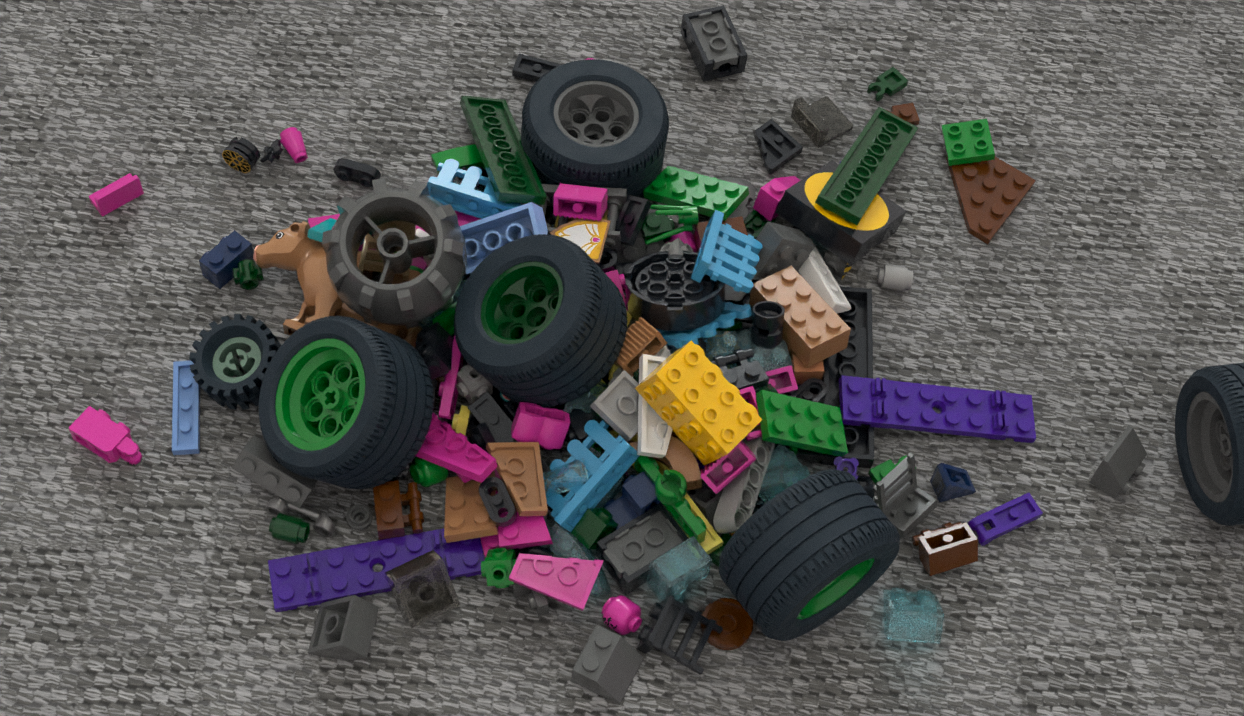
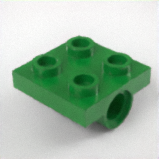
[942,119,995,166]

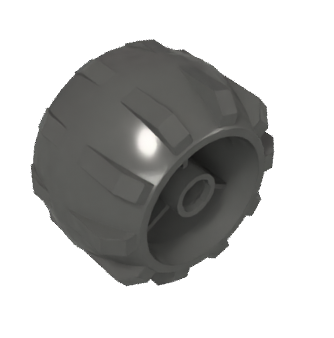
[322,178,467,329]

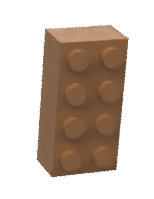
[749,265,851,368]

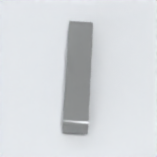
[713,425,775,534]

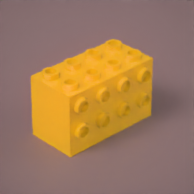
[635,340,762,466]

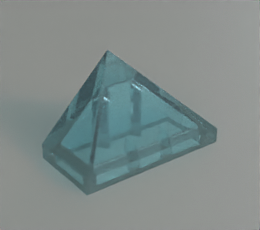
[543,458,588,498]

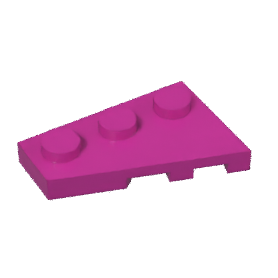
[509,553,604,611]

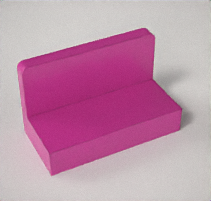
[89,173,144,217]

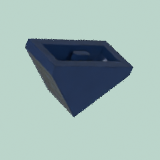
[930,463,976,503]

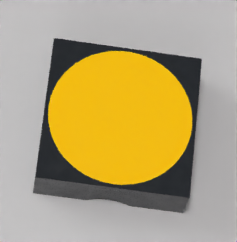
[775,160,907,266]

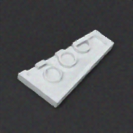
[637,354,673,458]

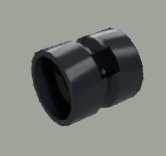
[750,301,785,348]

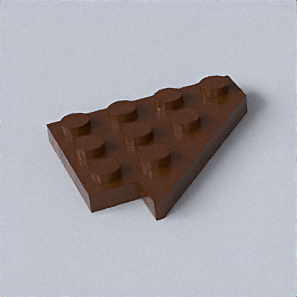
[946,155,1036,244]

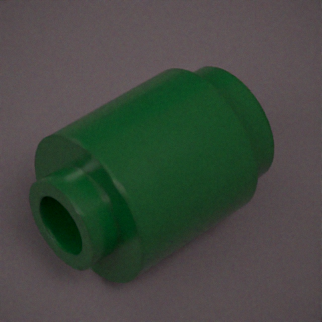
[269,513,310,544]

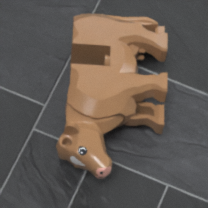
[253,221,434,348]

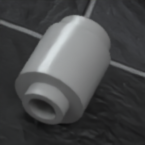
[877,265,913,291]

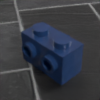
[199,230,254,289]

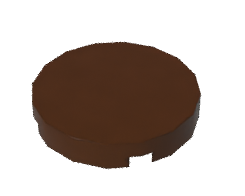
[700,598,753,650]

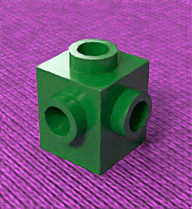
[481,548,517,588]

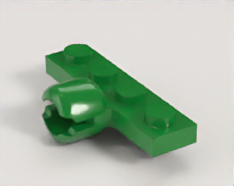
[634,455,706,546]

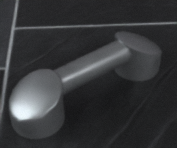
[266,497,335,537]

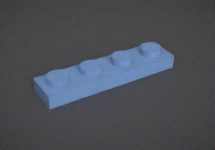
[172,361,200,455]

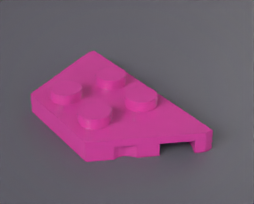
[438,336,464,420]

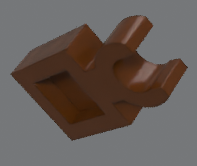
[886,103,920,125]

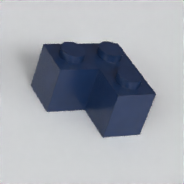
[602,471,661,531]

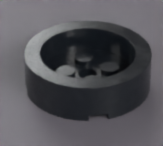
[625,251,725,331]

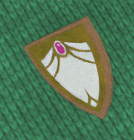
[550,218,611,264]

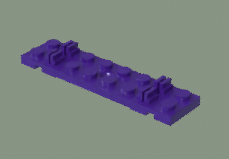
[839,375,1036,443]
[268,528,485,612]

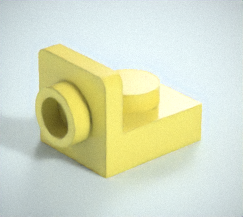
[451,405,471,436]

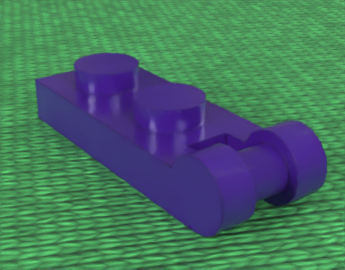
[968,492,1043,546]

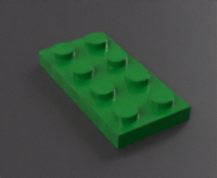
[643,166,749,221]
[756,390,848,457]

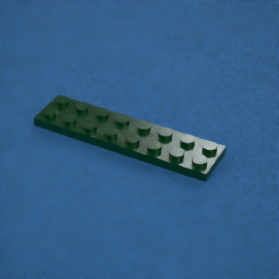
[460,95,547,205]
[815,107,918,225]

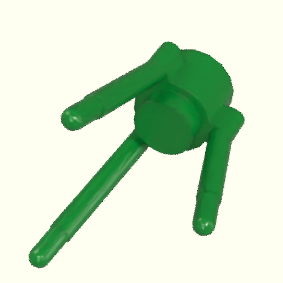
[645,204,698,245]

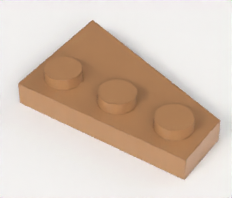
[486,442,548,516]

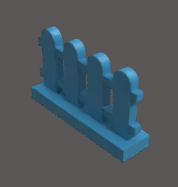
[427,159,522,219]
[691,209,763,293]
[656,302,752,349]
[544,420,640,532]

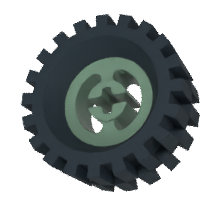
[189,314,281,410]

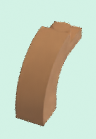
[626,436,702,491]

